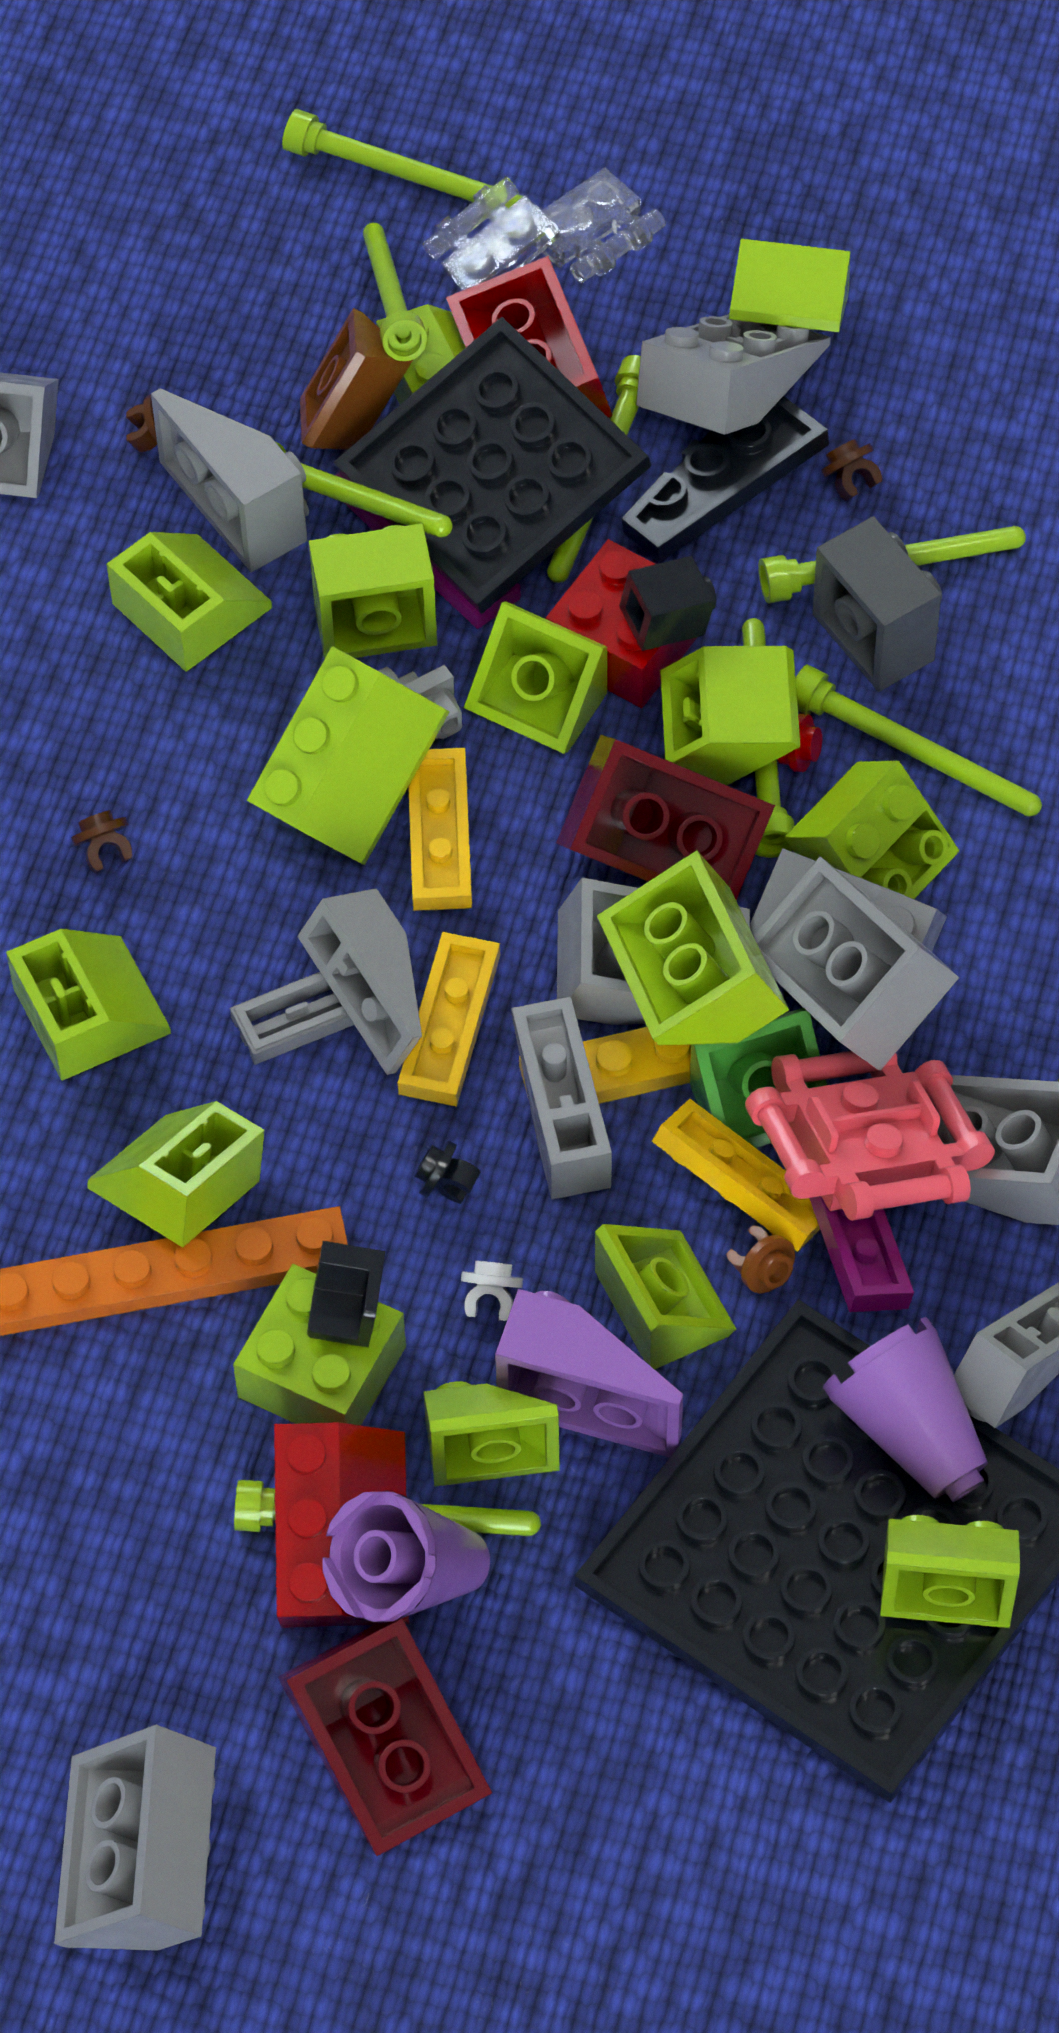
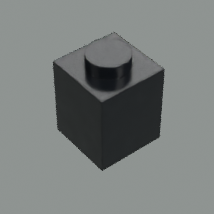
[619,556,716,651]

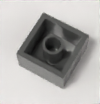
[812,516,942,692]

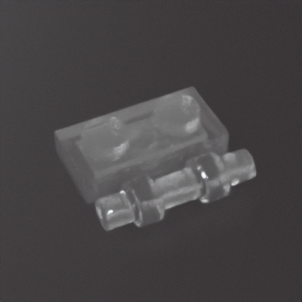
[524,167,666,283]
[422,176,561,290]

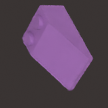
[495,1289,683,1458]

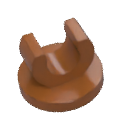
[726,1225,795,1294]

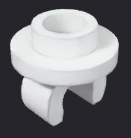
[461,1261,523,1321]

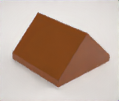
[300,308,413,450]

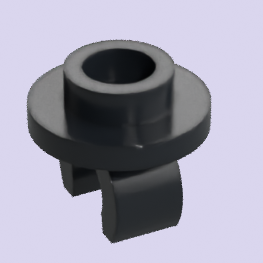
[414,1140,481,1204]

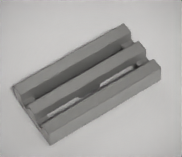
[230,972,354,1065]

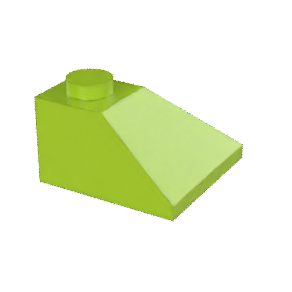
[423,1381,560,1487]

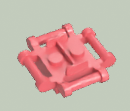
[745,1051,995,1221]

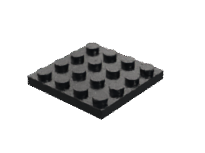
[333,317,652,614]

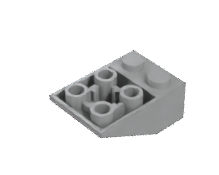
[636,314,831,435]

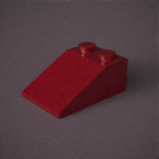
[556,735,775,900]
[278,1618,492,1856]

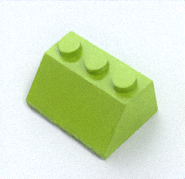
[246,646,450,865]
[597,850,789,1045]

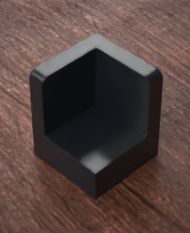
[307,1241,385,1348]

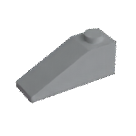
[297,888,422,1075]
[511,996,612,1200]
[954,1282,1059,1428]

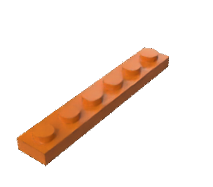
[0,1206,348,1336]

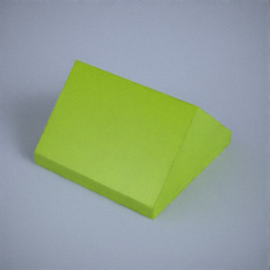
[729,239,850,332]
[464,601,607,754]
[595,1224,736,1370]

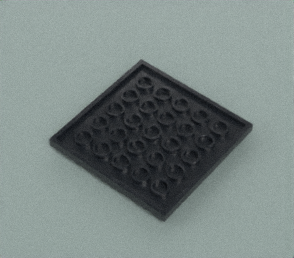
[574,1299,1059,1803]

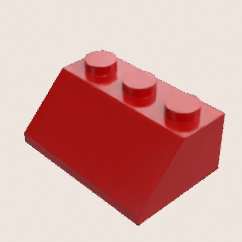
[446,256,613,418]
[274,1422,409,1628]

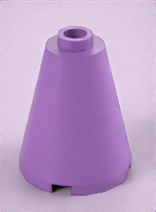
[823,1317,988,1502]
[323,1491,490,1623]

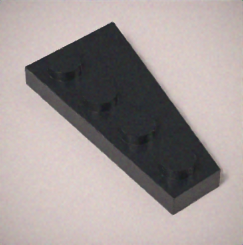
[621,396,829,563]

